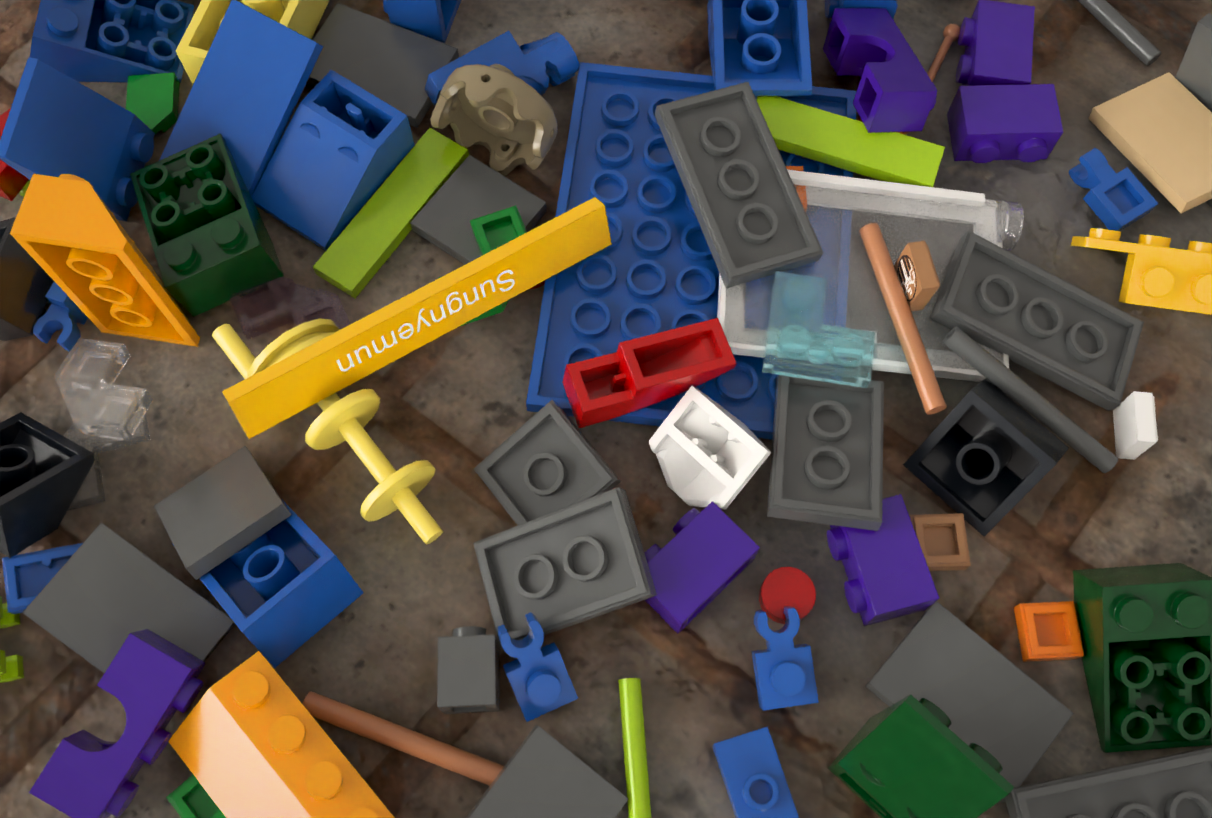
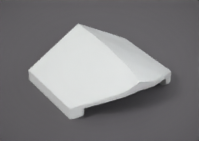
[649,386,772,509]

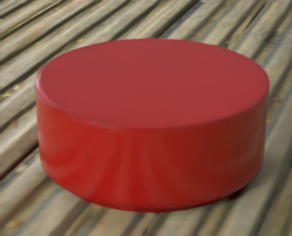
[759,567,816,624]

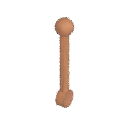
[927,24,960,82]

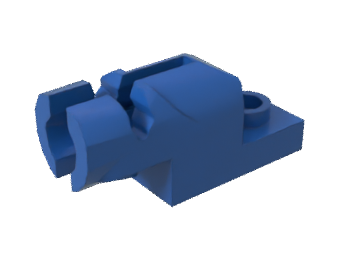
[424,31,580,105]

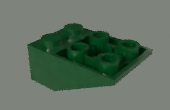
[130,134,284,317]
[1073,563,1212,753]
[828,694,1014,818]

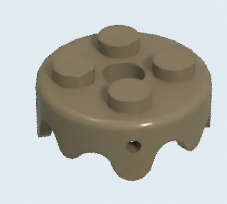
[431,64,558,176]

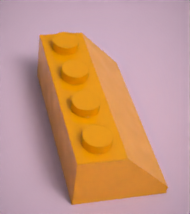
[10,174,200,347]
[168,651,395,818]

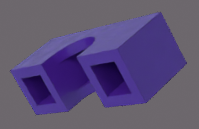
[823,8,938,133]
[29,629,206,818]

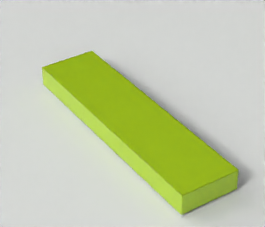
[756,96,945,187]
[313,128,469,299]

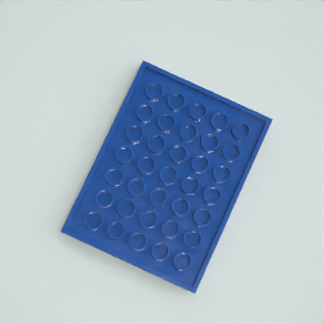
[526,62,856,440]

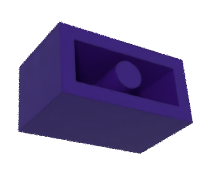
[956,0,1035,86]
[947,84,1063,163]
[827,494,940,626]
[644,501,760,634]

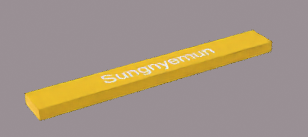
[222,197,612,439]

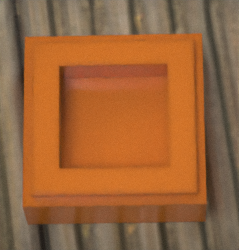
[1013,601,1084,662]

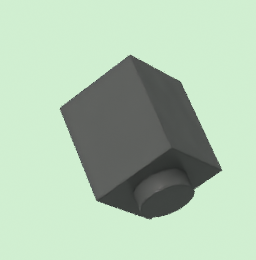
[437,626,500,714]

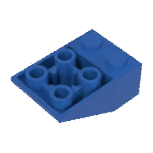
[30,0,194,83]
[251,69,415,251]

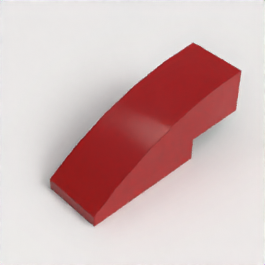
[562,318,737,428]

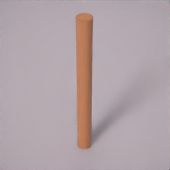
[859,223,947,415]
[303,691,504,786]

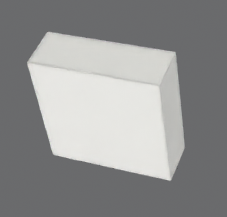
[1113,391,1158,460]

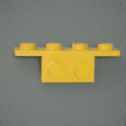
[1071,228,1212,315]

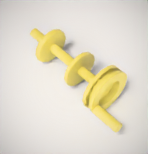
[212,318,443,545]

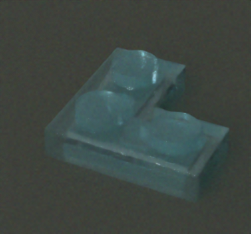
[762,271,875,388]

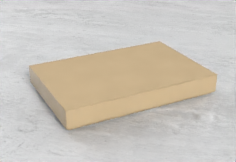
[1089,72,1212,214]

